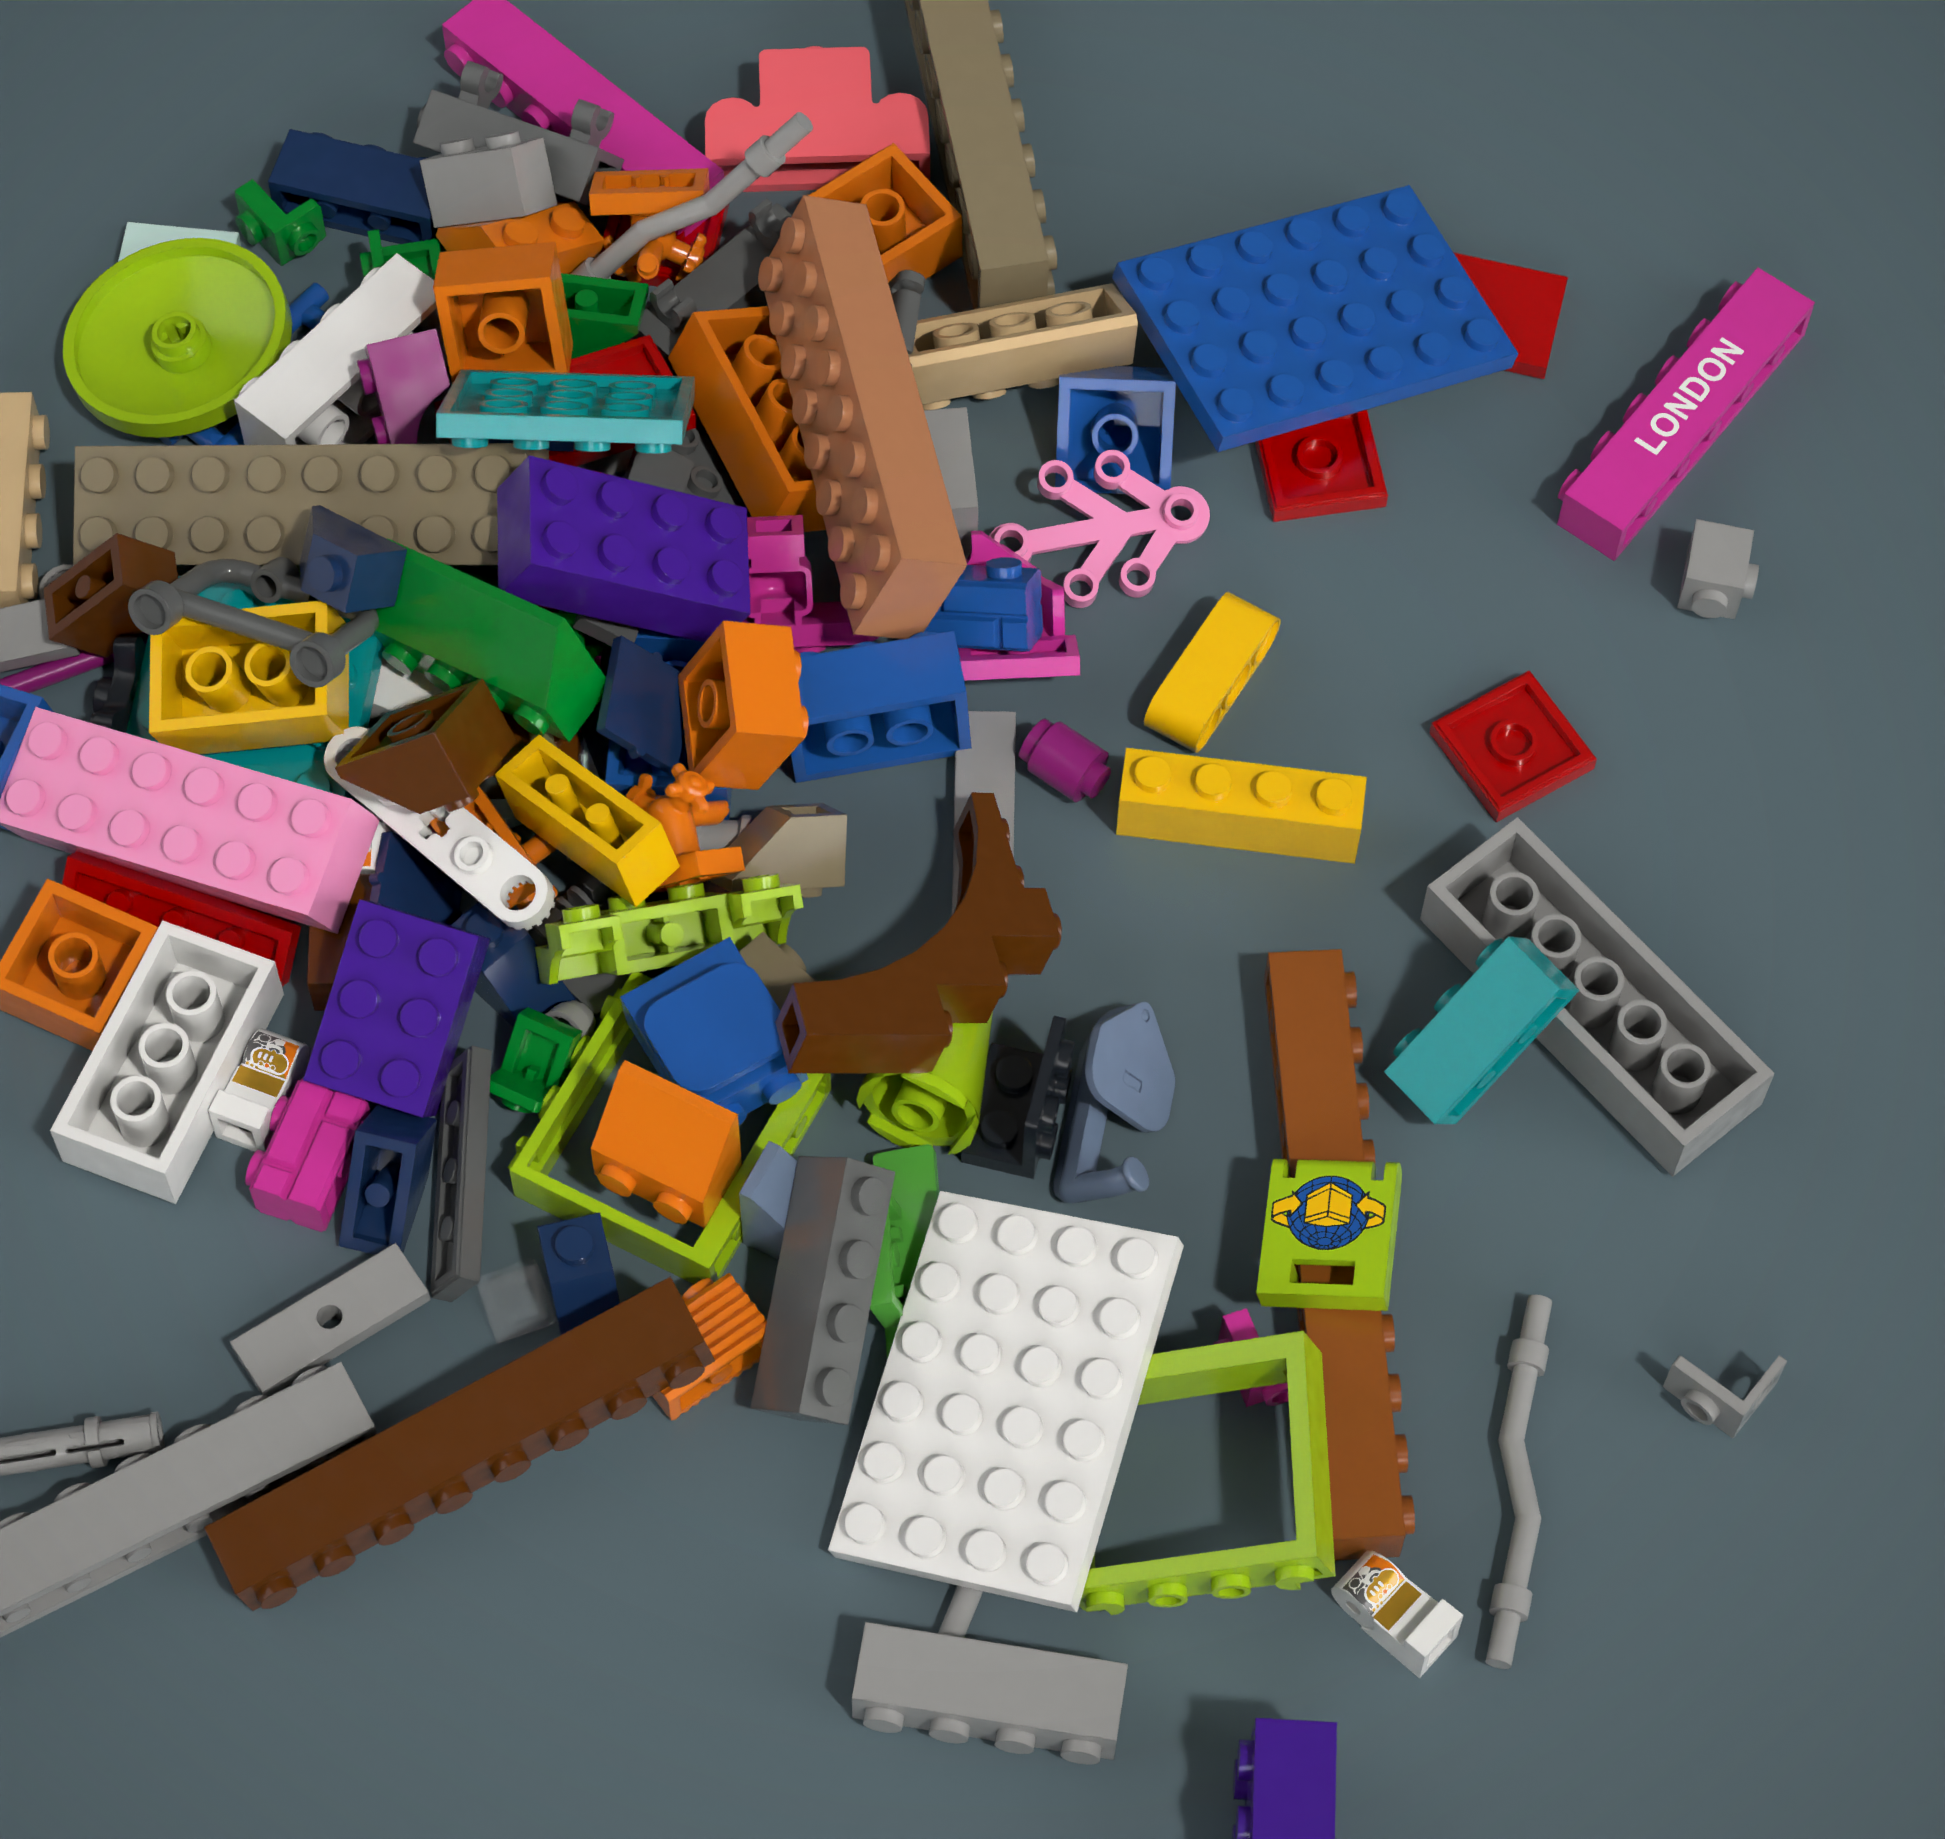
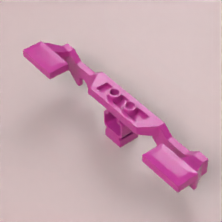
[537,515,1080,681]

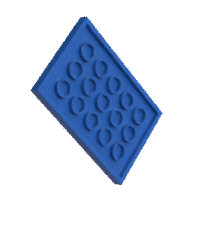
[1112,185,1519,452]

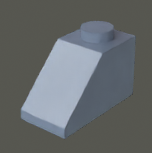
[739,1141,797,1260]

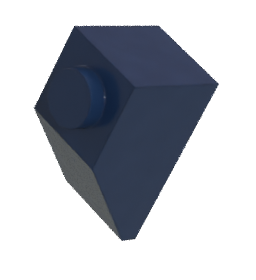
[300,505,407,613]
[451,902,575,1028]
[339,1105,437,1255]
[537,1212,620,1335]

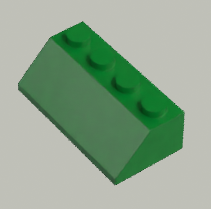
[374,538,606,742]

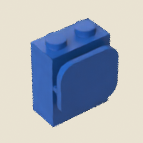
[620,937,808,1125]

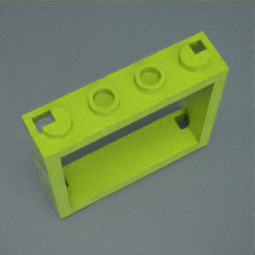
[507,972,831,1284]
[1079,1331,1336,1615]

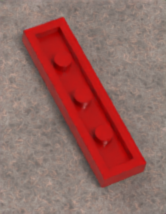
[62,851,301,987]

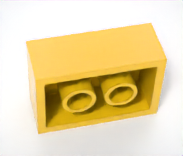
[149,601,349,754]

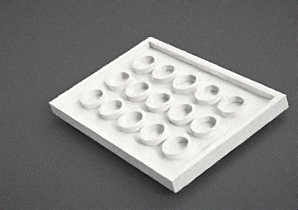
[828,1191,1184,1612]

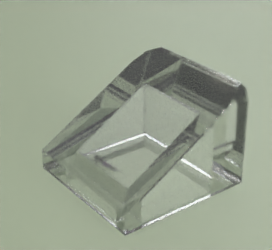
[476,1259,557,1344]

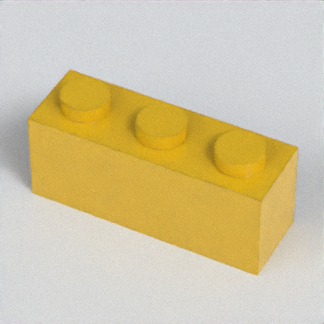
[494,735,680,907]

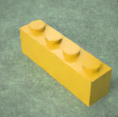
[1116,748,1367,864]

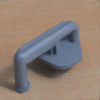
[1053,1002,1175,1204]

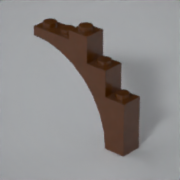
[775,792,1062,1073]

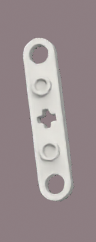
[324,727,556,930]

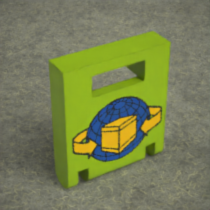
[1256,1159,1402,1311]

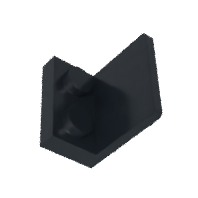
[961,1015,1075,1179]

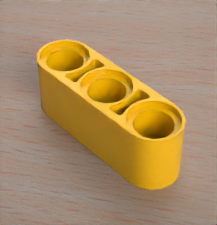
[1144,592,1281,753]

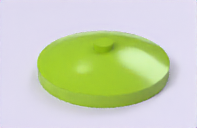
[63,238,292,438]

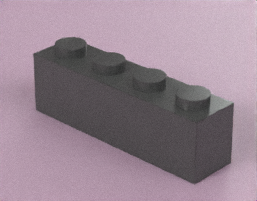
[751,1156,895,1425]

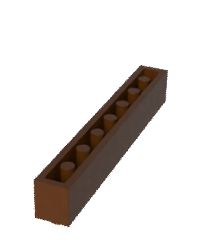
[204,1276,715,1611]

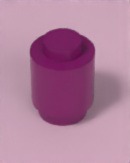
[1019,718,1111,802]

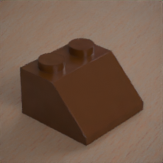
[335,678,517,814]

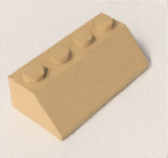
[908,283,1138,410]

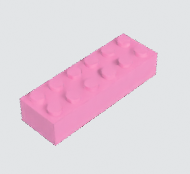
[0,707,380,934]

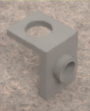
[1663,1355,1787,1438]

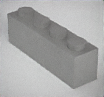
[852,1622,1128,1765]

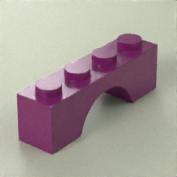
[357,329,450,444]

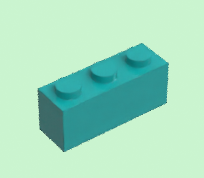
[1384,936,1580,1124]

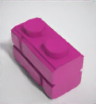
[245,1079,371,1232]

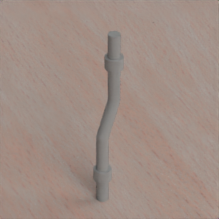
[571,112,813,279]
[1485,1294,1553,1669]

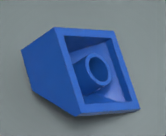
[1055,366,1176,494]

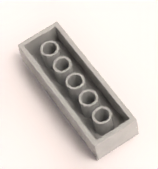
[1420,817,1775,1177]

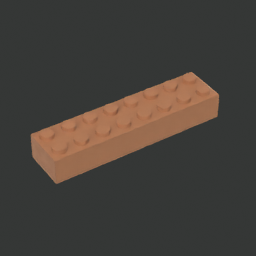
[758,195,967,639]

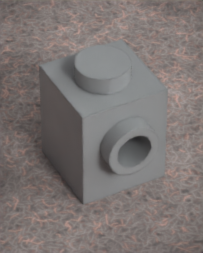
[1677,519,1759,619]

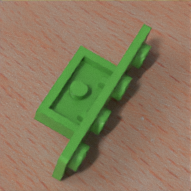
[870,1144,939,1359]

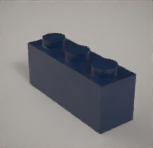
[268,129,440,244]

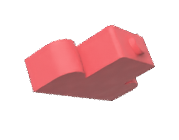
[705,46,930,192]

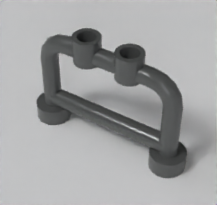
[128,557,379,688]

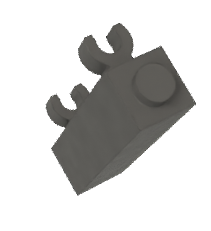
[413,60,624,207]
[631,198,792,376]

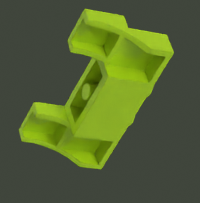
[535,873,804,985]

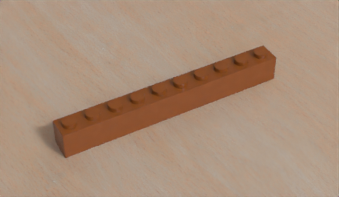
[1264,949,1415,1560]

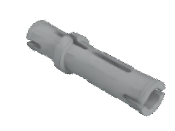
[0,1411,165,1476]

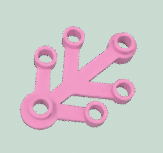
[989,450,1210,608]

